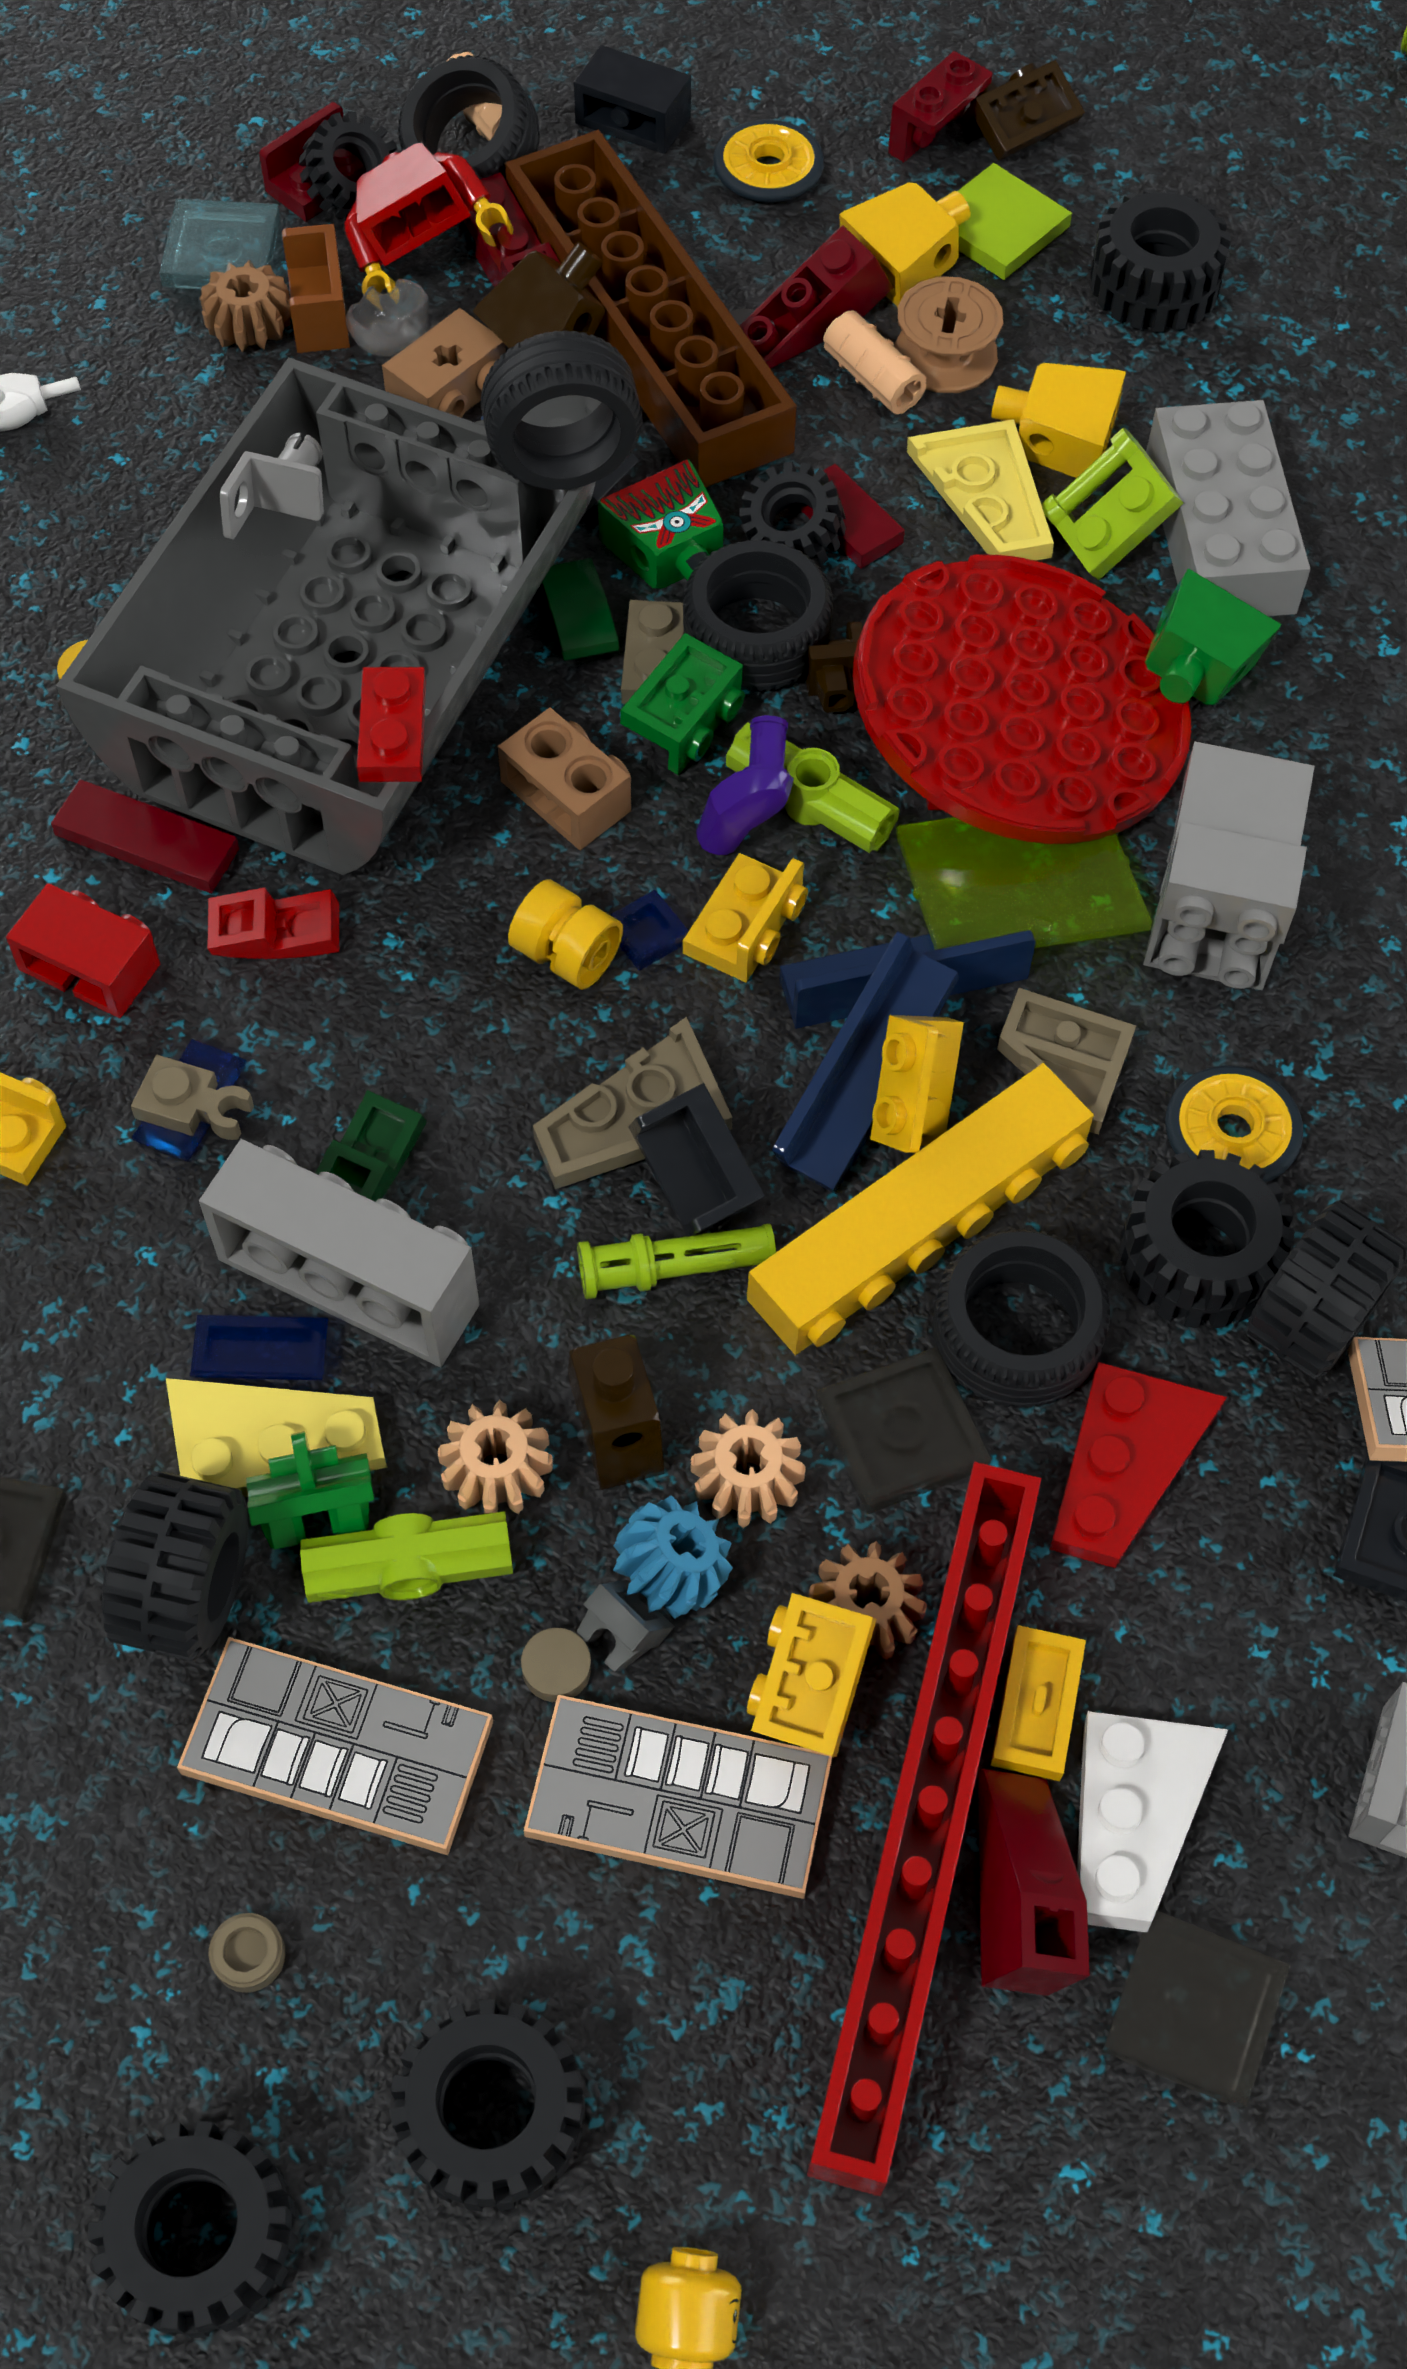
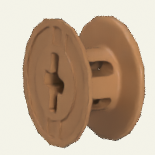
[894,277,1003,393]

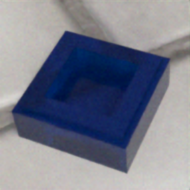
[611,890,689,971]

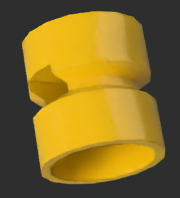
[508,879,623,990]

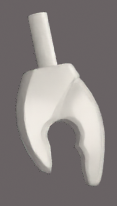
[0,373,81,432]

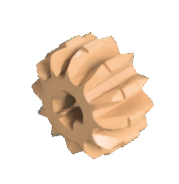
[438,1400,553,1514]
[691,1409,806,1529]

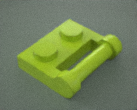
[1041,427,1184,580]

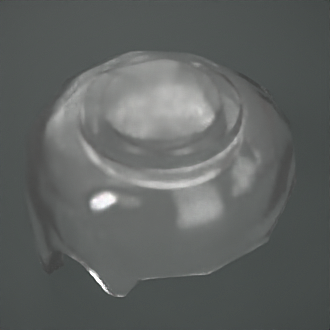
[346,279,429,356]

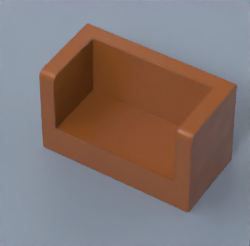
[282,224,350,353]

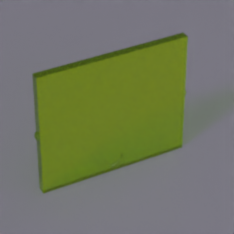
[896,817,1152,950]

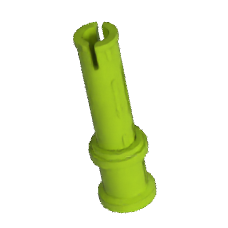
[577,1223,776,1299]

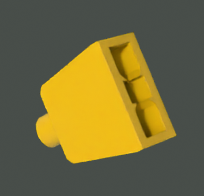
[839,182,971,307]
[991,363,1126,478]

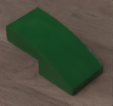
[539,558,619,661]
[315,1090,427,1202]

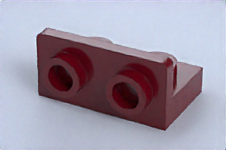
[888,51,993,162]
[259,102,366,222]

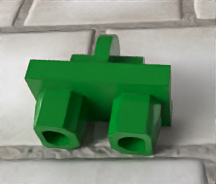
[246,1431,374,1550]

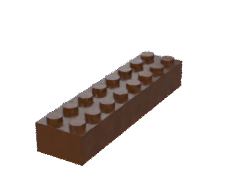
[505,129,797,488]

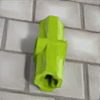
[726,722,899,853]
[300,1511,513,1603]

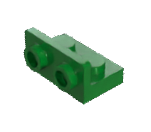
[620,633,745,775]

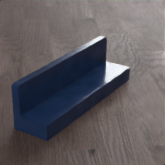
[779,917,1036,1029]
[772,931,959,1194]

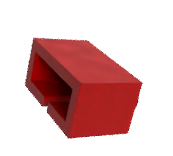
[6,883,160,1019]

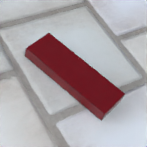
[51,779,239,894]

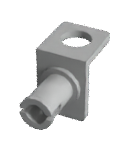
[220,433,324,539]

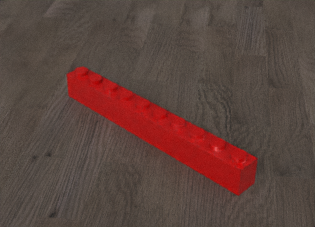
[807,1462,1042,2196]

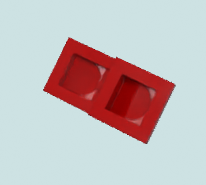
[207,887,340,959]

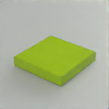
[958,163,1072,280]

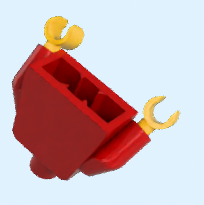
[345,143,513,311]

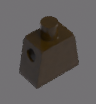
[473,242,605,348]
[568,1335,664,1490]

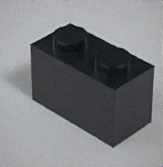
[574,45,691,154]

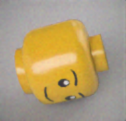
[635,2247,741,2369]

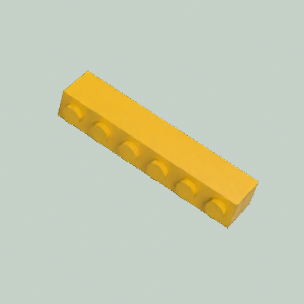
[747,1063,1094,1356]

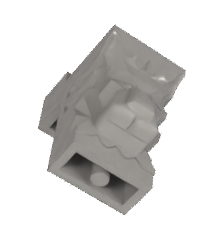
[1143,741,1315,991]

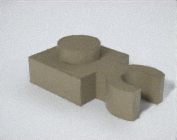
[131,1054,254,1140]

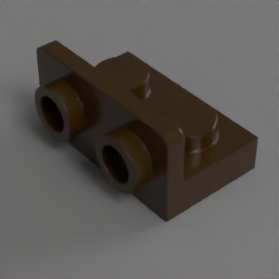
[959,59,1085,161]

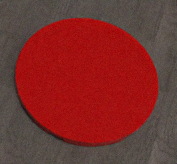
[853,554,1191,844]

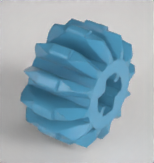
[613,1495,733,1619]

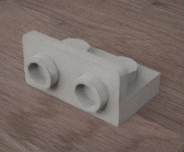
[1348,1682,1407,1858]

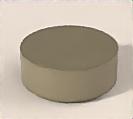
[521,1628,591,1702]
[209,1913,285,1993]

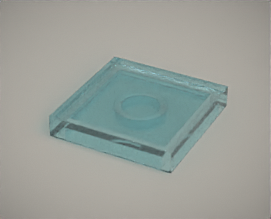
[160,199,280,289]

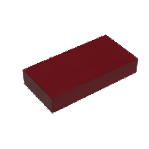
[796,463,905,569]

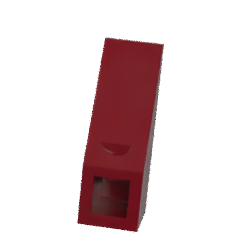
[739,225,893,369]
[978,1769,1090,1996]

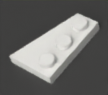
[1077,1711,1228,1933]

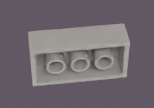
[1146,400,1311,616]
[199,1139,480,1368]

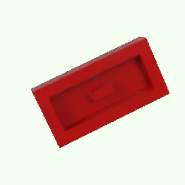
[357,667,426,782]

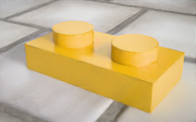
[991,1625,1086,1781]

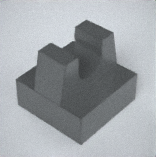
[576,1580,675,1672]

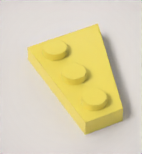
[907,419,1054,561]
[166,1378,387,1497]

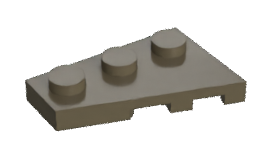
[533,1017,732,1189]

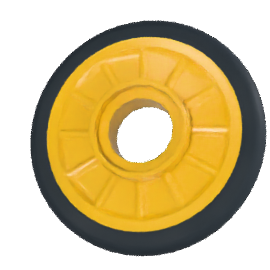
[713,119,824,202]
[1165,1066,1303,1183]

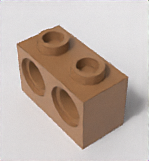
[498,707,631,851]

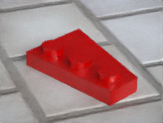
[1049,1362,1227,1568]

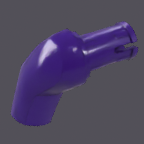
[697,715,794,855]

